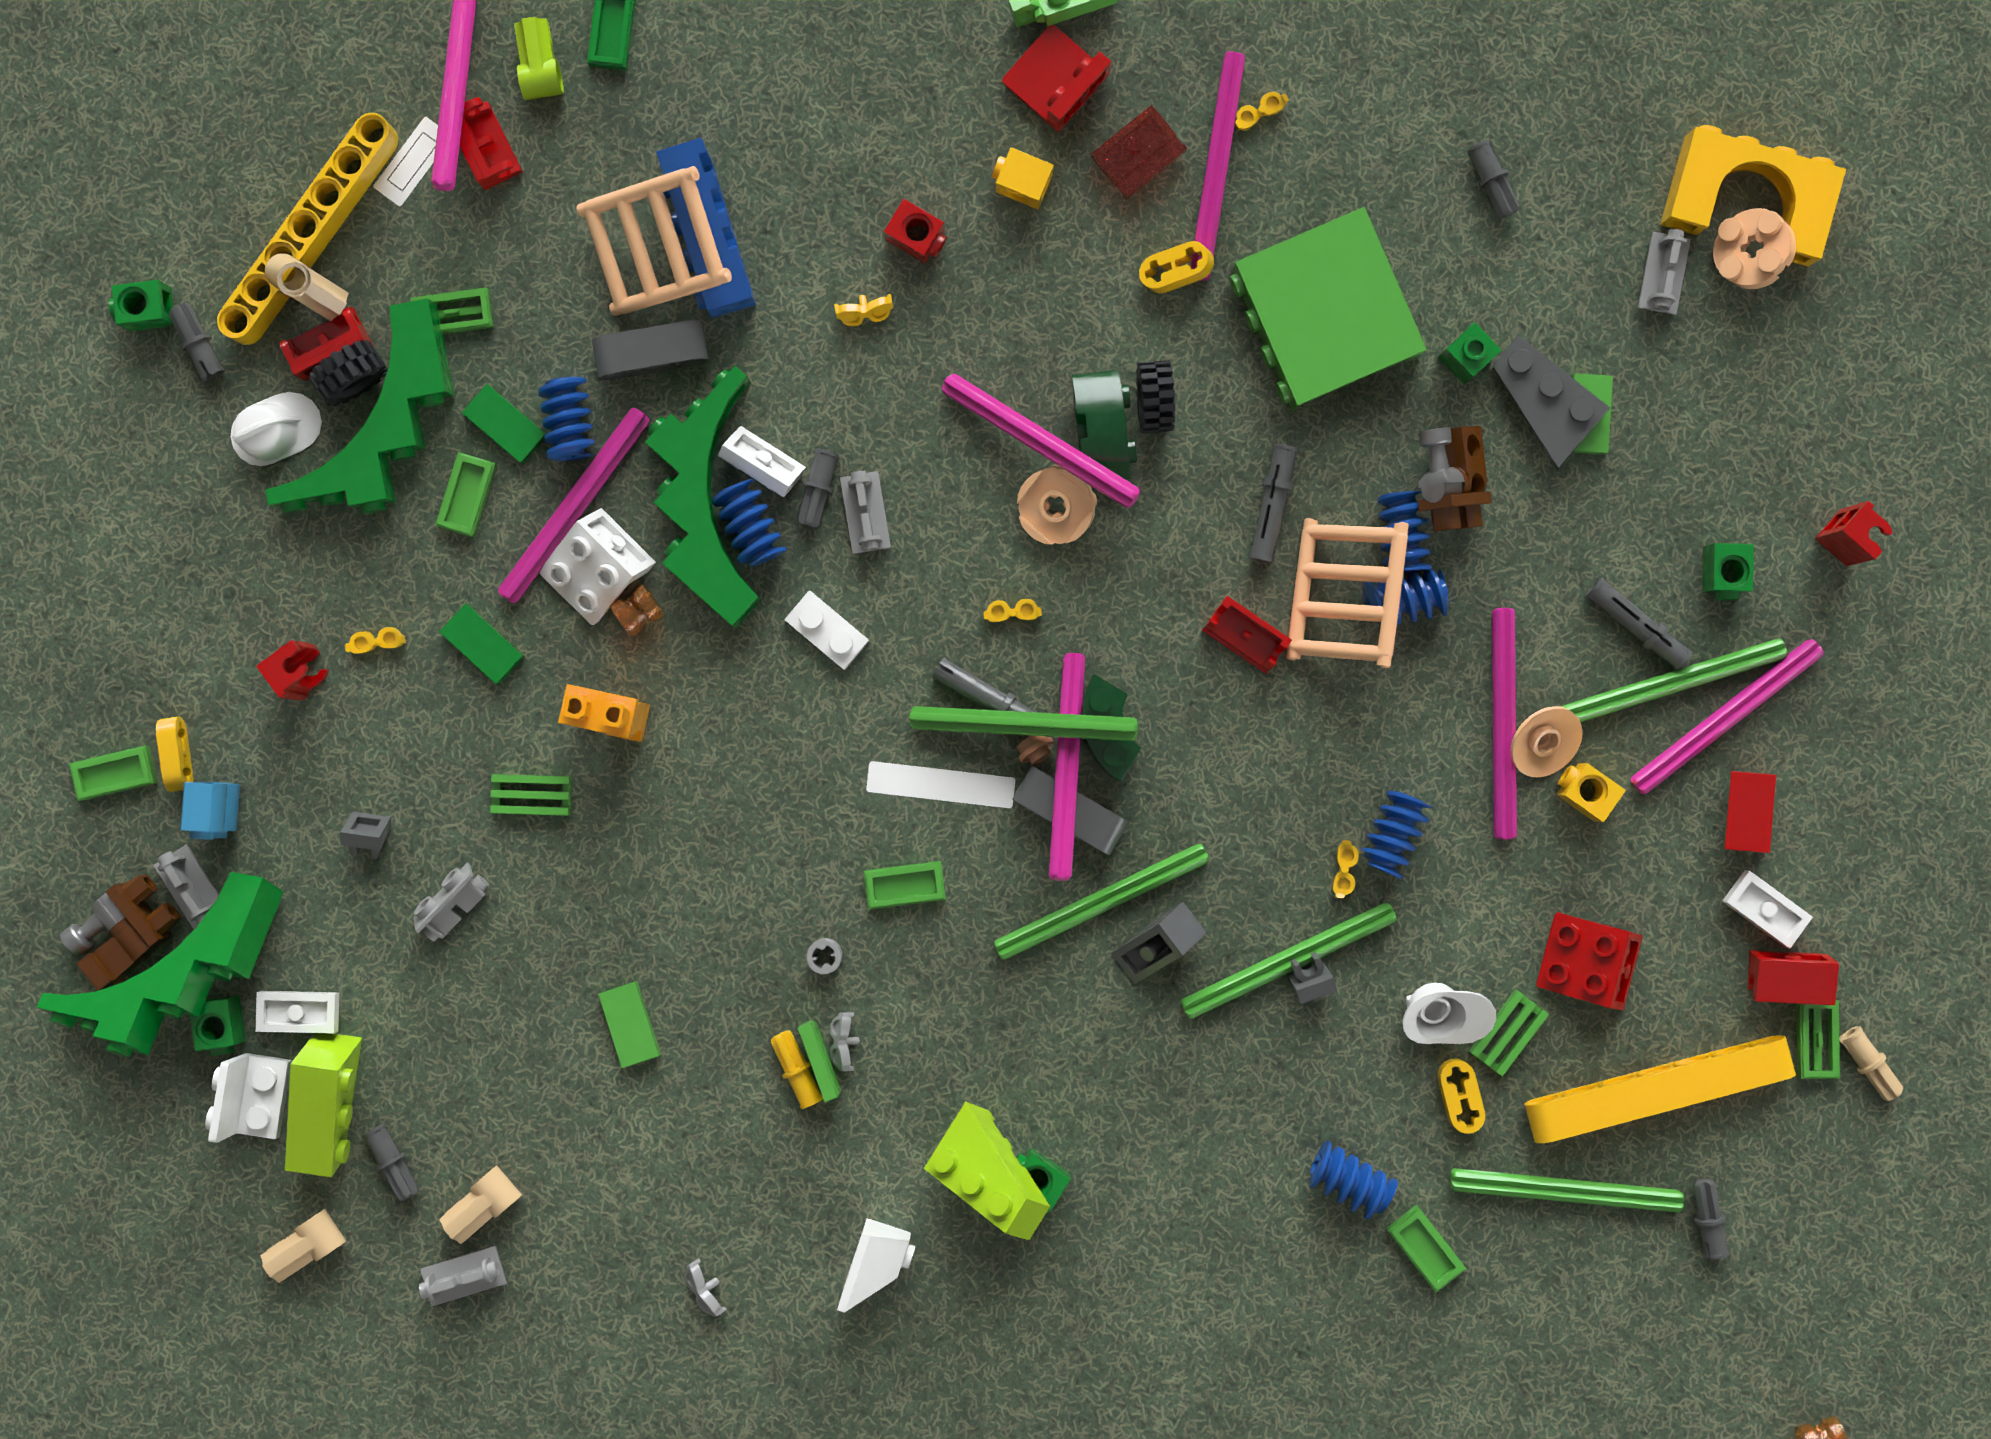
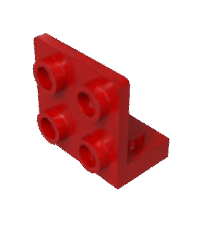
[1002,25,1112,133]
[1536,912,1643,1011]

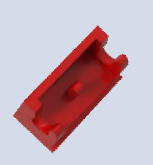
[460,97,523,190]
[279,307,373,381]
[1815,501,1892,566]
[1202,596,1292,674]
[256,640,328,701]
[1724,771,1776,853]
[1747,950,1839,1006]

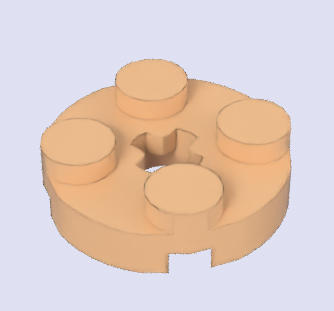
[1713,208,1796,289]
[1017,465,1097,545]

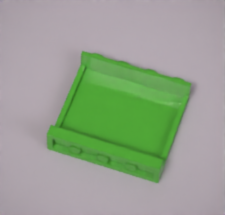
[1229,207,1427,411]

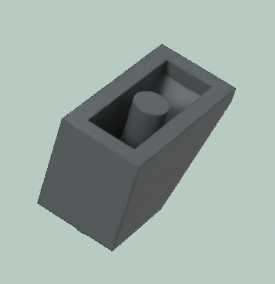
[1111,902,1206,984]

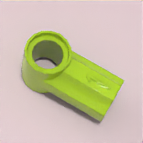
[514,17,564,101]

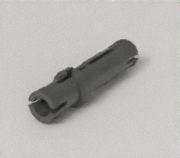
[1249,444,1299,563]
[1585,577,1693,671]
[932,657,1035,712]

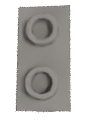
[1637,229,1691,315]
[840,471,891,554]
[153,844,219,929]
[413,862,489,942]
[419,1246,507,1307]

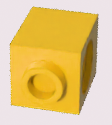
[991,147,1054,210]
[1556,763,1626,822]

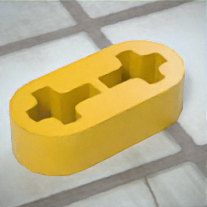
[1139,241,1214,294]
[156,716,194,792]
[1437,1058,1485,1134]

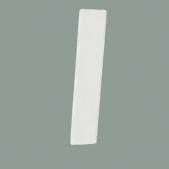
[866,761,1015,808]

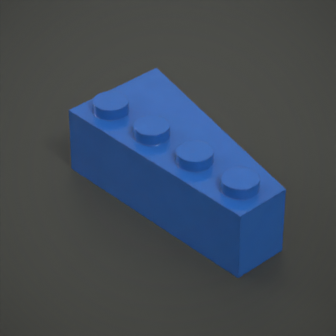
[656,137,756,318]

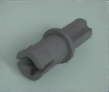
[1467,140,1520,218]
[169,303,225,381]
[797,448,839,527]
[362,1123,419,1201]
[1693,1178,1730,1259]

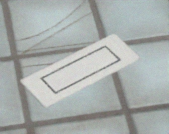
[373,117,438,206]

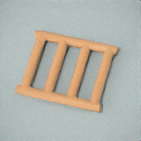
[577,166,732,316]
[1286,518,1409,668]

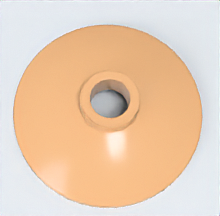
[1510,706,1583,777]

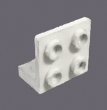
[539,508,656,625]
[205,1053,292,1143]

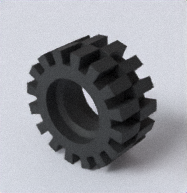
[309,340,388,407]
[1136,360,1175,433]

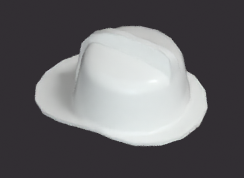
[231,392,322,466]
[1402,983,1496,1044]

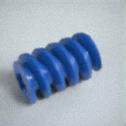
[538,377,596,462]
[712,479,787,567]
[1377,491,1432,573]
[1362,569,1449,626]
[1359,791,1435,880]
[1309,1140,1398,1220]

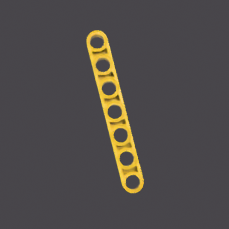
[217,113,399,345]
[1524,1035,1796,1143]

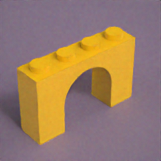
[1660,125,1846,267]

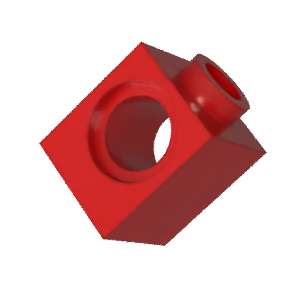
[884,198,947,263]

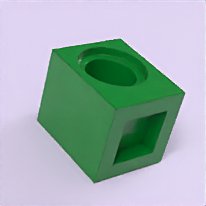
[108,280,174,331]
[1438,322,1501,384]
[1702,543,1754,601]
[190,995,246,1056]
[1016,1148,1071,1213]

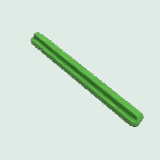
[1562,639,1788,722]
[909,706,1139,741]
[994,844,1209,959]
[1181,903,1397,1019]
[1449,1168,1684,1213]

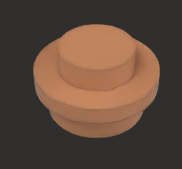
[1017,736,1055,766]

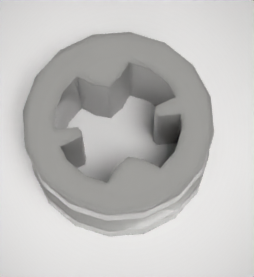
[807,938,842,974]

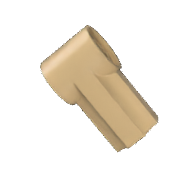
[265,253,349,321]
[439,1165,522,1244]
[260,1209,346,1283]

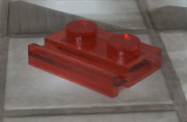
[1091,105,1187,200]

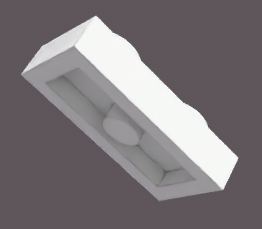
[718,426,806,497]
[784,590,869,670]
[1722,870,1813,949]
[255,991,339,1033]

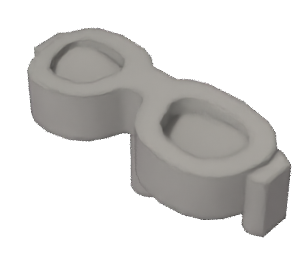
[830,1012,860,1071]
[684,1258,727,1317]

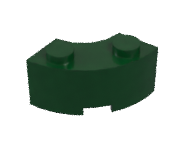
[1072,370,1137,480]
[1082,674,1141,782]

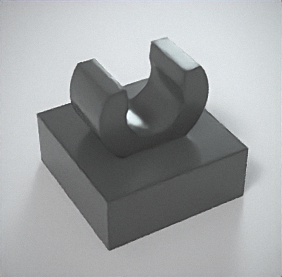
[340,812,391,859]
[1287,952,1337,1004]

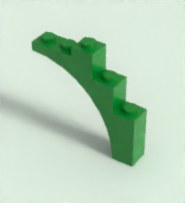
[265,298,455,514]
[645,366,762,628]
[36,872,284,1058]

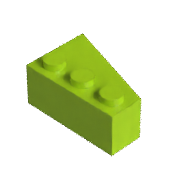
[285,1033,362,1177]
[924,1101,1050,1240]

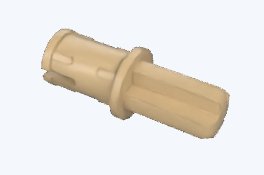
[1839,1026,1903,1101]

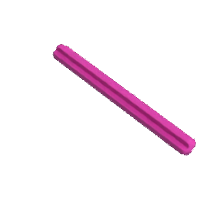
[431,0,477,191]
[1190,51,1245,281]
[941,373,1140,508]
[498,407,650,604]
[1492,608,1517,839]
[1630,639,1824,794]
[1049,653,1085,881]

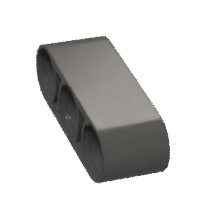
[592,320,709,380]
[1012,766,1129,856]

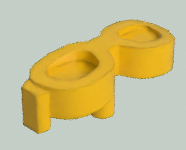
[1234,92,1289,131]
[834,294,893,326]
[983,599,1042,622]
[345,627,406,654]
[1332,840,1359,899]

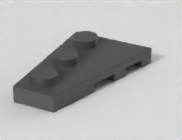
[1492,335,1610,470]

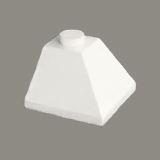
[837,1218,915,1313]

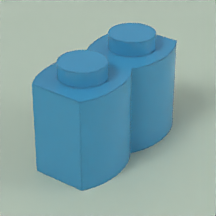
[180,782,240,840]

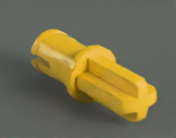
[771,1030,823,1109]

